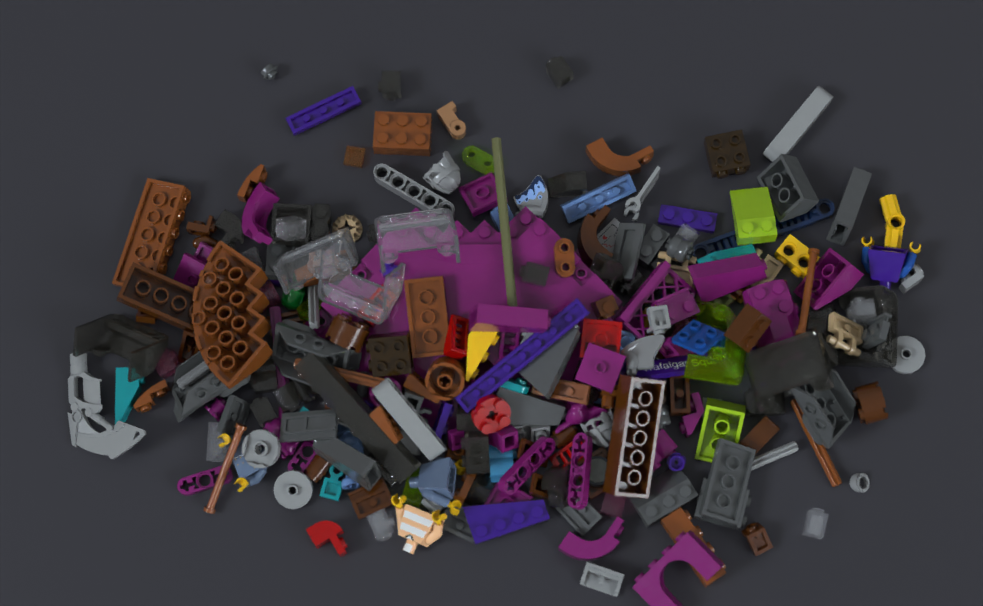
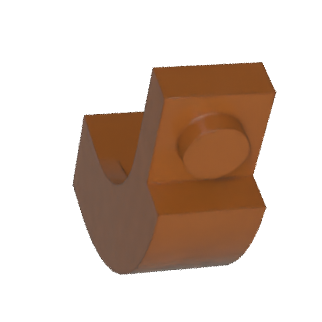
[585,137,654,176]

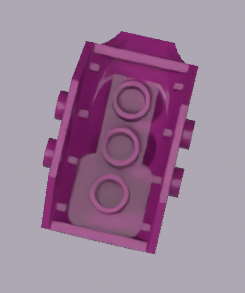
[742,279,810,368]

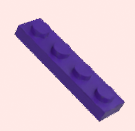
[286,86,361,136]

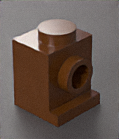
[590,294,619,320]

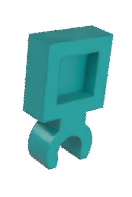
[319,465,344,502]

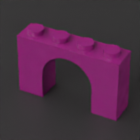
[632,530,725,606]

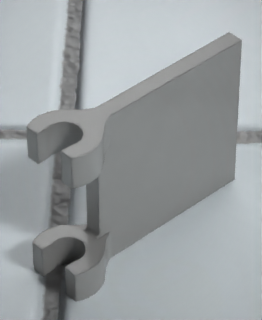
[624,166,661,222]

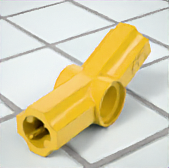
[879,194,905,248]

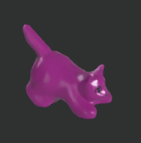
[555,401,608,434]
[263,403,300,461]

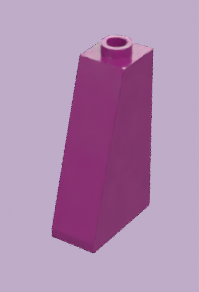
[688,253,768,304]
[469,303,551,333]

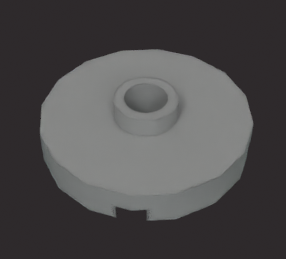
[886,336,926,375]
[242,430,281,468]
[274,470,313,509]

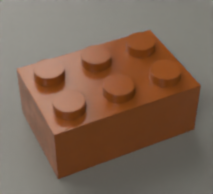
[373,111,432,156]

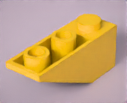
[466,331,500,381]

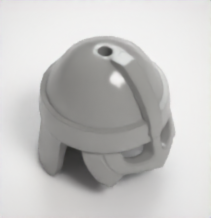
[422,151,461,194]
[580,409,614,447]

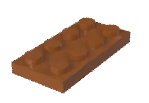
[404,276,449,358]

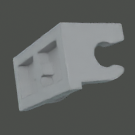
[579,562,625,597]

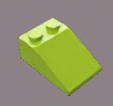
[730,187,777,246]
[695,397,746,463]

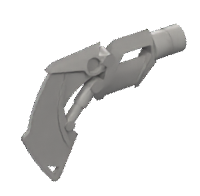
[68,353,146,459]

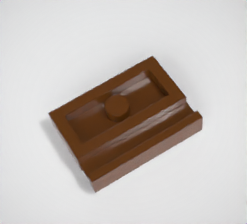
[348,478,393,520]

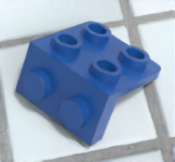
[672,319,726,355]

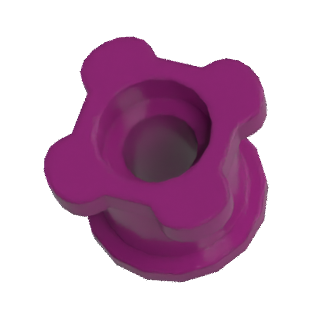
[204,397,226,422]

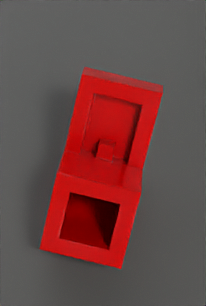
[306,520,348,557]

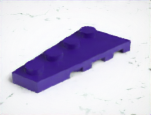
[463,500,550,545]

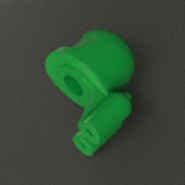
[281,273,306,310]

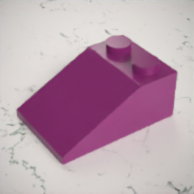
[793,248,864,310]

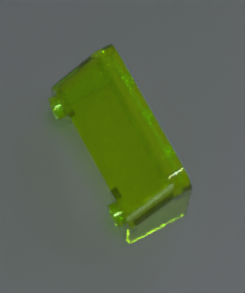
[684,300,746,385]

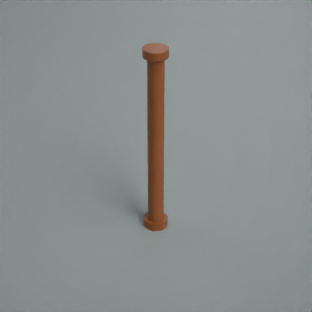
[795,248,820,338]
[203,423,247,514]

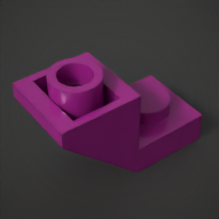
[659,337,697,358]
[678,392,704,438]

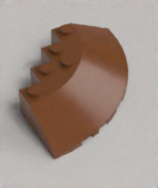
[192,240,273,389]

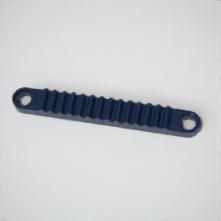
[691,198,835,264]

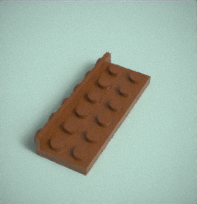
[112,178,191,287]

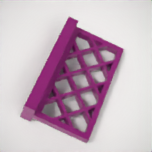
[614,260,697,339]

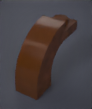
[577,205,613,275]

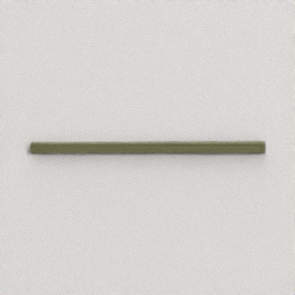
[491,137,518,307]

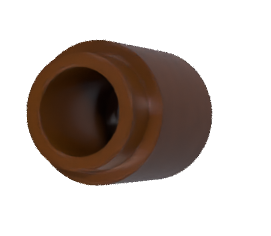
[549,425,578,449]
[305,454,331,483]

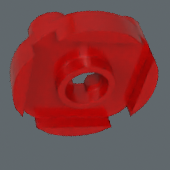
[471,394,511,434]

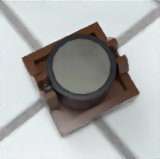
[577,447,608,500]

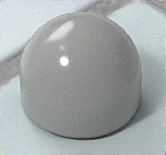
[849,473,870,493]

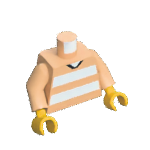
[391,494,447,554]

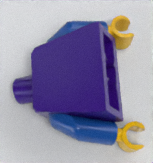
[861,237,921,291]

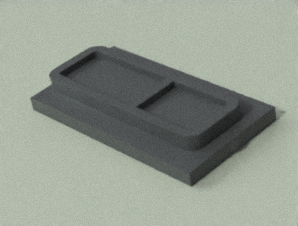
[607,223,646,280]
[279,409,339,443]

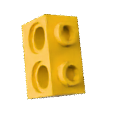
[774,234,820,279]

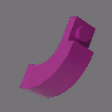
[242,182,280,245]
[447,420,519,453]
[558,516,625,561]

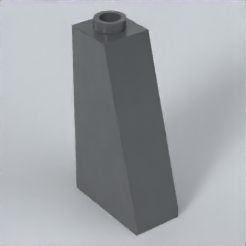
[826,167,872,247]
[518,324,582,400]
[487,387,567,425]
[312,438,382,491]

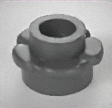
[261,63,278,80]

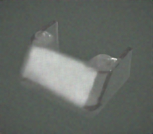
[374,208,460,273]
[273,227,359,295]
[318,237,405,324]

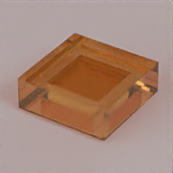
[343,145,366,168]

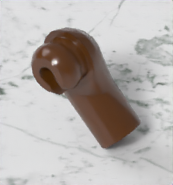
[193,235,219,249]

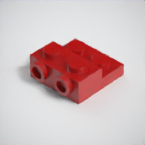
[580,318,623,359]

